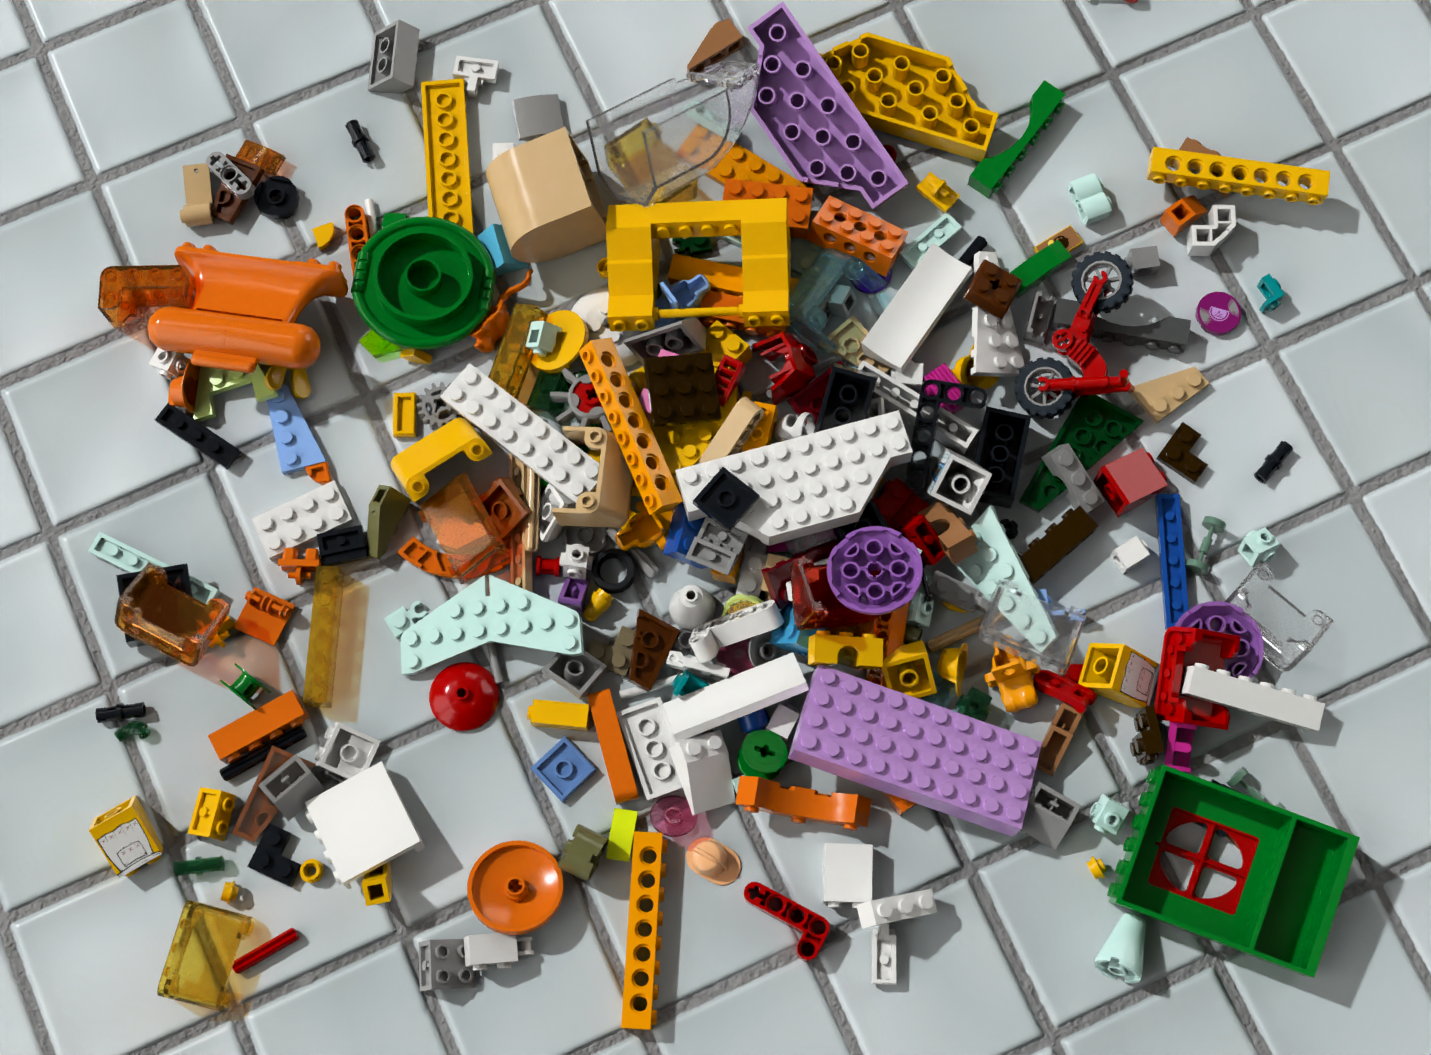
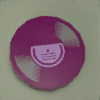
[1196,291,1241,335]

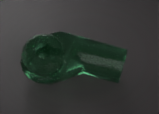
[114,721,151,742]

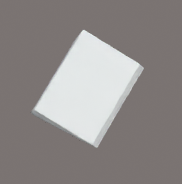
[539,484,576,542]

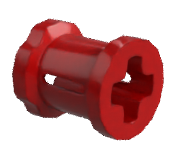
[536,556,561,577]

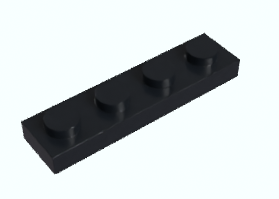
[155,403,241,470]

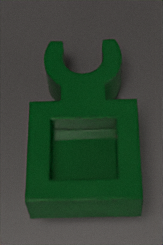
[672,237,712,256]

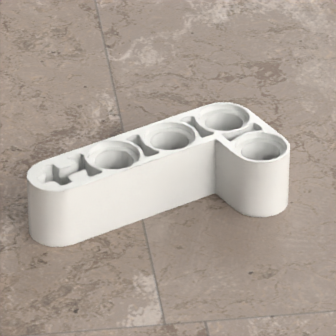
[689,600,784,663]

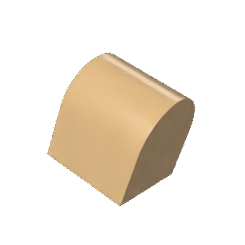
[486,127,607,263]

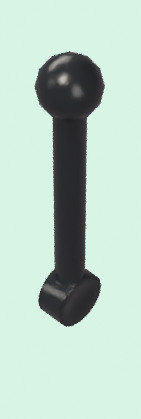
[922,561,933,602]

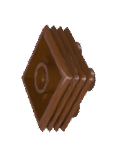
[964,259,1023,319]

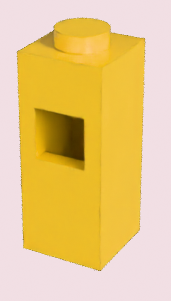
[527,699,591,732]

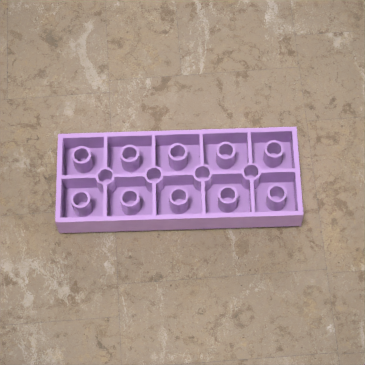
[788,664,1042,837]

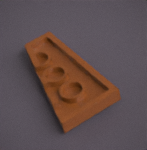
[232,745,316,842]

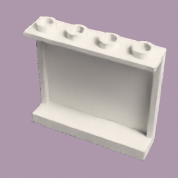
[305,761,426,889]

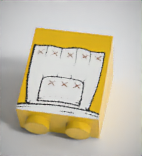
[1078,643,1160,708]
[89,795,163,878]

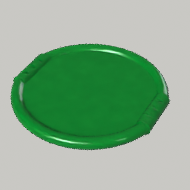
[351,216,497,350]

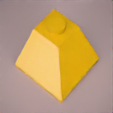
[882,640,937,698]

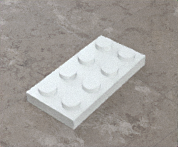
[251,480,354,560]
[616,697,683,801]

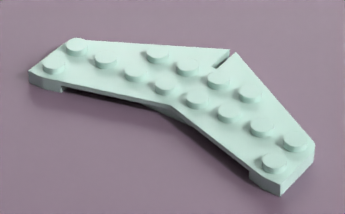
[401,575,584,676]

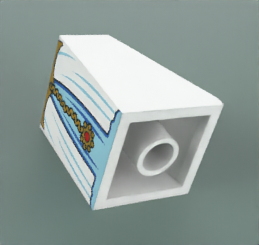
[925,447,992,515]

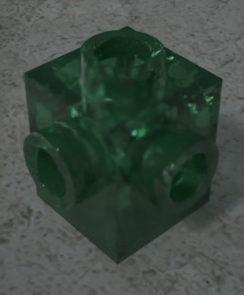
[955,686,992,722]

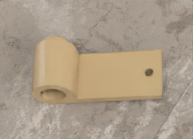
[180,163,215,227]

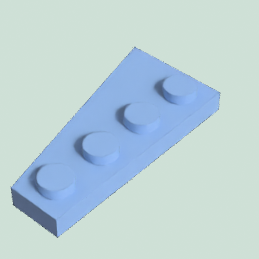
[267,384,326,474]

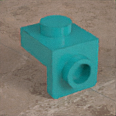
[1257,274,1285,313]
[672,669,709,696]

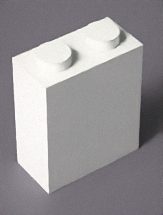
[823,843,873,909]

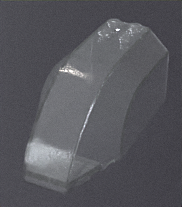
[586,59,760,207]

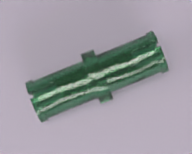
[174,856,225,877]

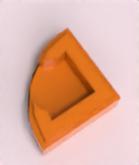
[305,461,332,485]

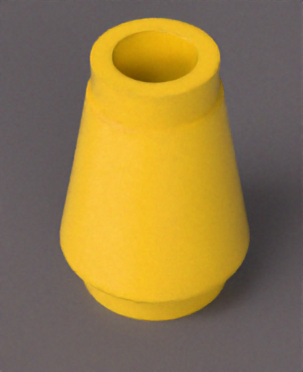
[582,588,614,623]

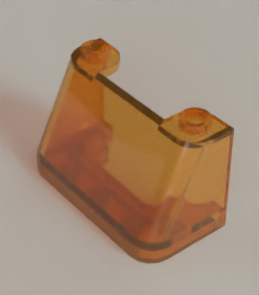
[418,472,510,584]
[115,562,231,667]

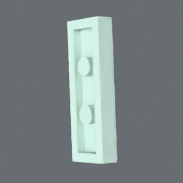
[899,212,962,270]

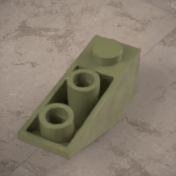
[367,485,411,560]

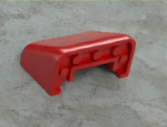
[1154,626,1241,730]

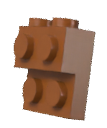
[472,477,532,543]

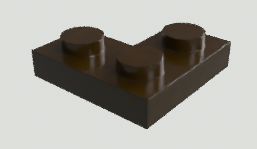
[1156,422,1208,485]

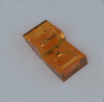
[236,140,286,176]

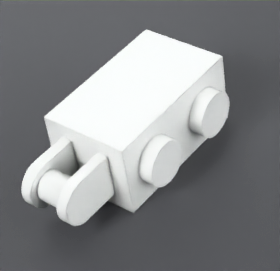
[736,538,768,598]
[464,933,534,971]

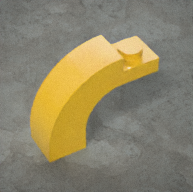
[361,861,392,906]

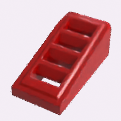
[715,355,746,407]

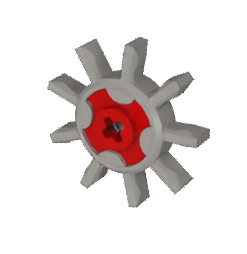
[550,368,636,433]

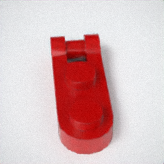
[1033,670,1097,713]

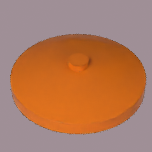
[467,840,564,935]

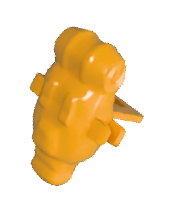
[615,501,674,551]
[984,635,1040,713]

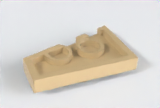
[819,315,893,374]
[1130,367,1209,424]

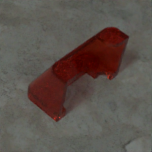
[790,556,881,631]

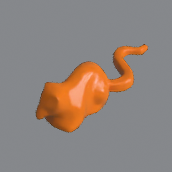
[470,269,533,353]

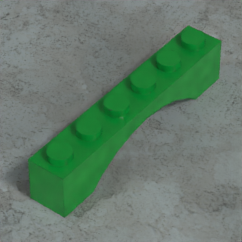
[967,80,1066,199]

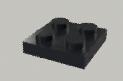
[693,467,760,532]

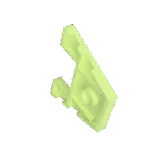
[193,363,278,422]

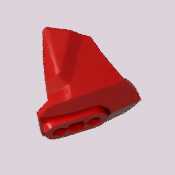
[751,332,818,405]

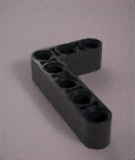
[905,379,988,491]

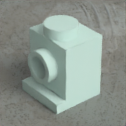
[525,321,562,357]

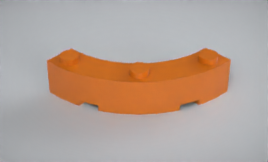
[735,776,872,831]

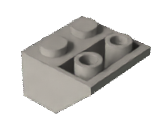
[258,754,326,821]
[1020,782,1081,850]

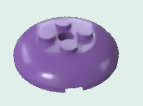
[827,526,923,615]
[1175,601,1264,678]

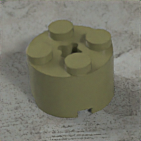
[558,824,609,881]

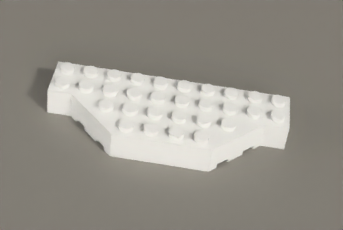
[675,410,913,546]

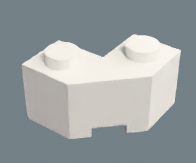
[1186,205,1236,256]

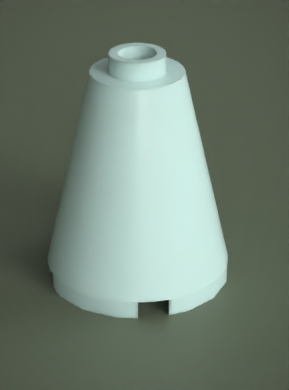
[1094,911,1146,983]

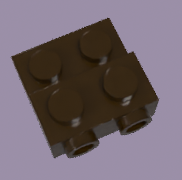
[1130,705,1165,765]

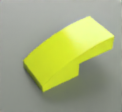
[606,808,638,862]

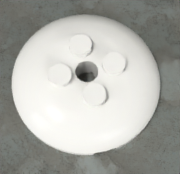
[571,287,651,367]

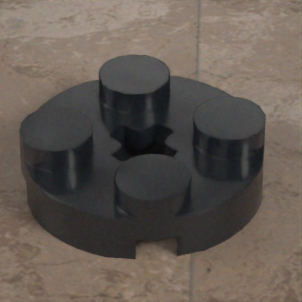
[254,176,299,219]

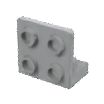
[419,939,476,992]

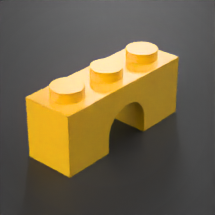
[808,630,883,670]

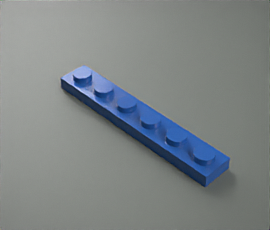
[1155,494,1189,630]

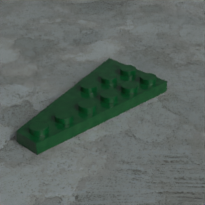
[1019,395,1144,513]

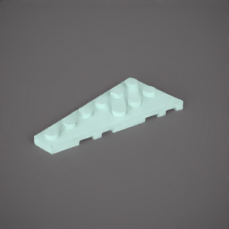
[945,505,1059,653]

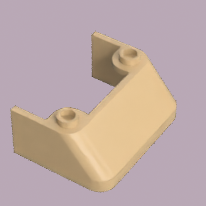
[552,426,633,528]

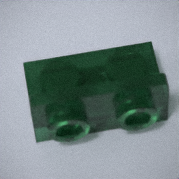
[527,370,571,418]

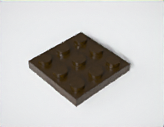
[643,353,722,427]

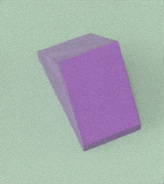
[558,577,590,613]

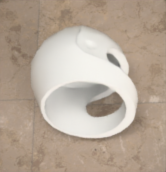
[774,412,815,442]

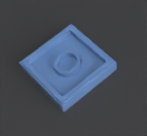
[530,736,597,803]

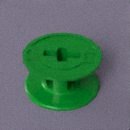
[220,663,271,709]
[737,730,788,780]

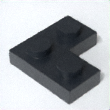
[247,823,301,887]

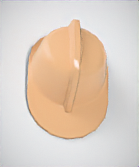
[686,837,741,885]

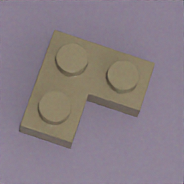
[586,626,635,678]

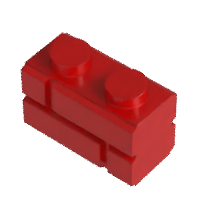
[896,515,945,565]

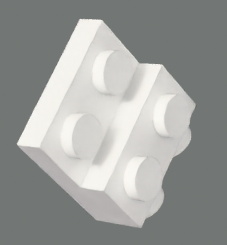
[314,722,381,779]

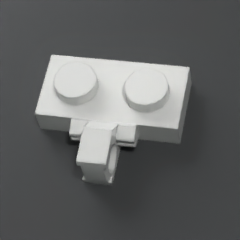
[453,56,499,98]

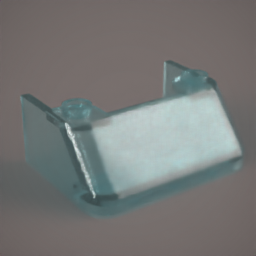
[789,248,887,355]

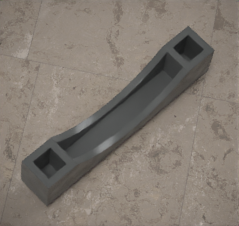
[1051,298,1191,354]

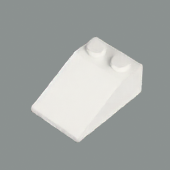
[669,730,736,816]

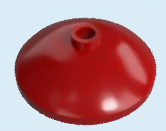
[429,662,499,731]

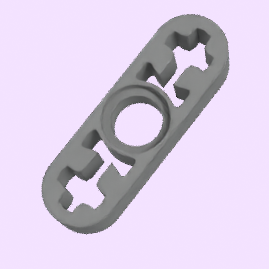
[206,152,255,200]

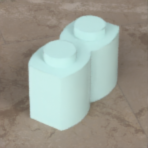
[1068,173,1113,226]

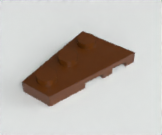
[212,154,265,225]
[628,608,680,692]

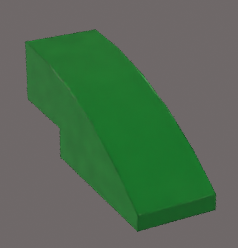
[1010,240,1072,298]

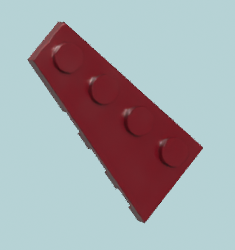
[761,538,839,610]

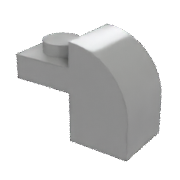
[809,284,857,332]

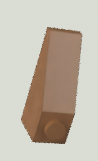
[687,18,743,79]

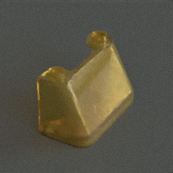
[157,900,254,1012]

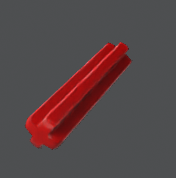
[231,928,299,974]

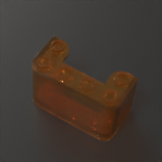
[98,265,196,328]

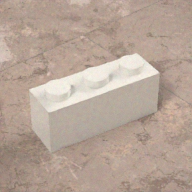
[857,889,937,929]

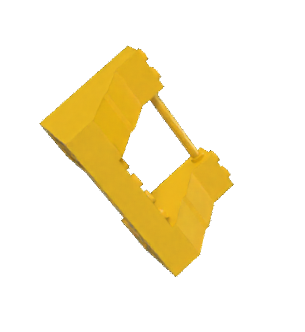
[606,198,791,332]

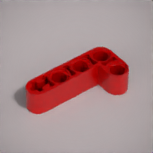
[744,882,830,961]

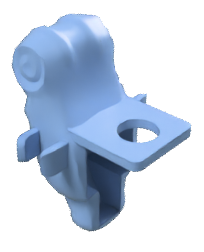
[655,274,711,329]

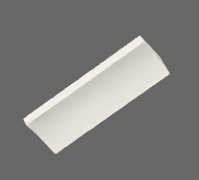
[861,243,972,373]
[663,652,809,742]

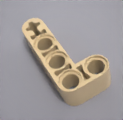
[697,396,764,464]

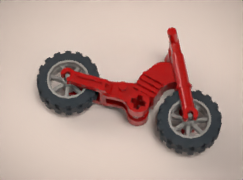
[1014,251,1135,419]

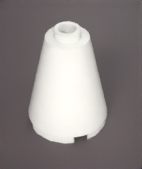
[669,585,715,631]

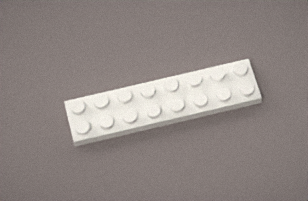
[440,363,599,504]

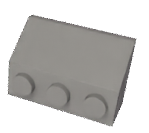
[367,20,420,93]
[624,317,707,365]

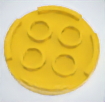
[527,310,589,373]

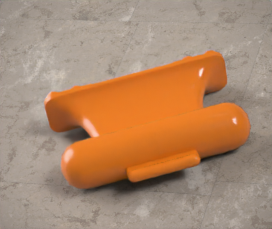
[147,242,348,373]

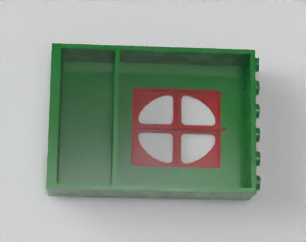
[1107,764,1360,978]

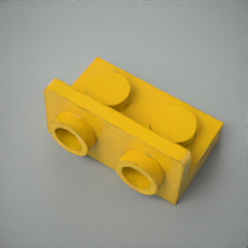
[188,787,236,841]

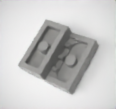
[512,94,563,141]
[686,517,749,576]

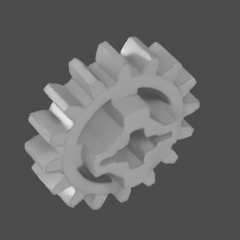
[417,382,464,429]

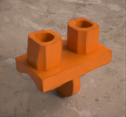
[278,548,324,585]

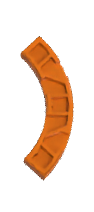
[397,536,518,579]

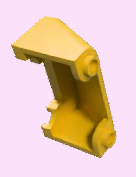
[391,418,493,502]

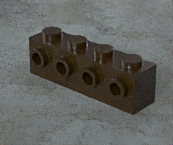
[1018,506,1098,586]

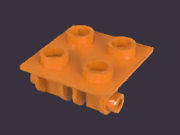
[233,587,295,646]

